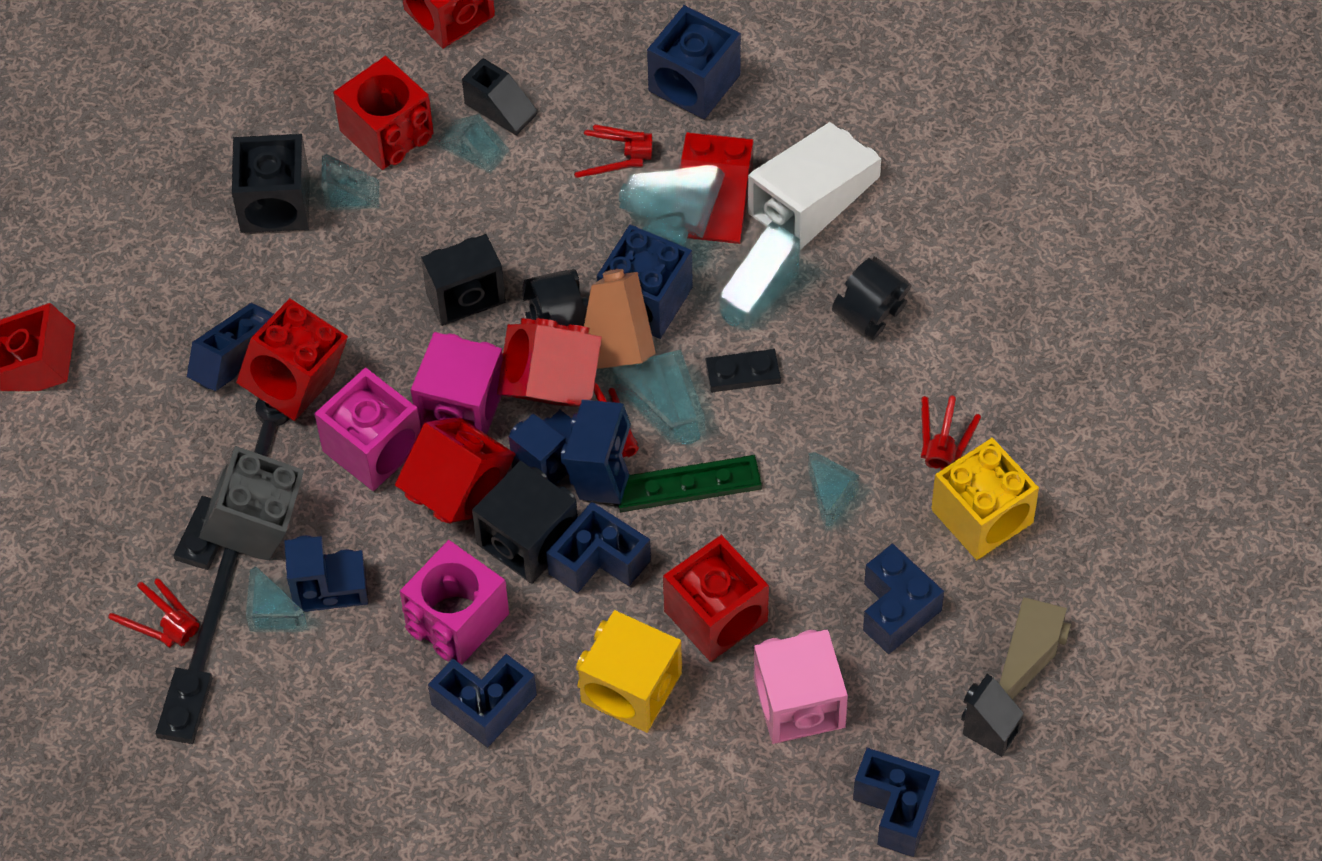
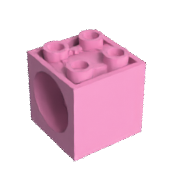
[754,629,848,744]

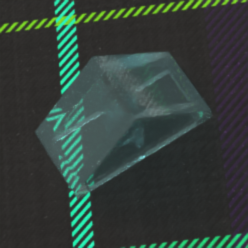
[435,114,509,174]
[322,154,379,211]
[808,452,860,531]
[246,566,308,632]

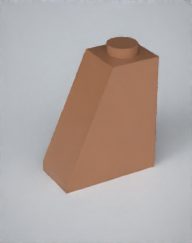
[584,269,656,369]

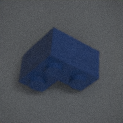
[561,399,631,504]
[508,409,572,485]
[547,502,651,594]
[284,535,369,613]
[863,543,944,655]
[428,654,537,748]
[853,748,940,857]

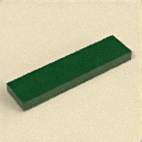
[618,455,762,513]

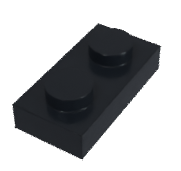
[705,349,781,393]
[173,496,220,570]

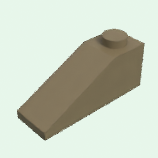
[999,597,1071,699]

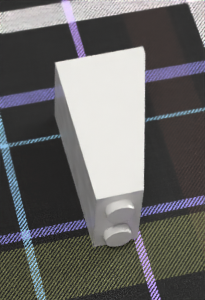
[748,122,881,251]

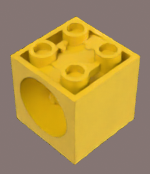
[931,437,1039,560]
[576,610,682,733]

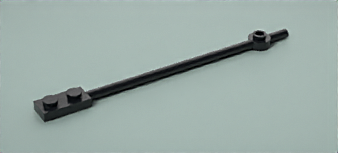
[155,398,289,744]

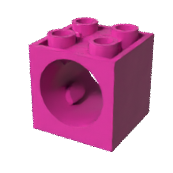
[411,332,503,435]
[314,367,421,491]
[400,540,510,665]

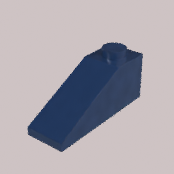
[186,303,274,391]

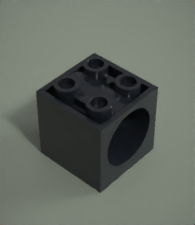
[232,134,310,233]
[472,460,578,584]

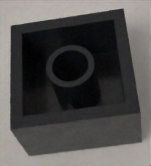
[421,234,506,326]

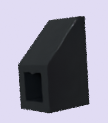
[462,58,537,136]
[961,674,1024,757]

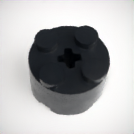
[832,256,912,340]
[522,269,588,326]

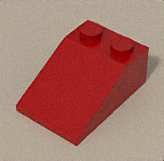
[672,132,754,244]
[0,303,76,391]

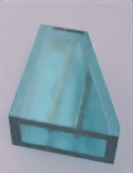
[618,165,725,238]
[720,221,800,331]
[613,349,706,444]

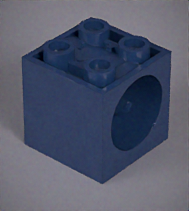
[647,5,741,120]
[597,224,693,339]

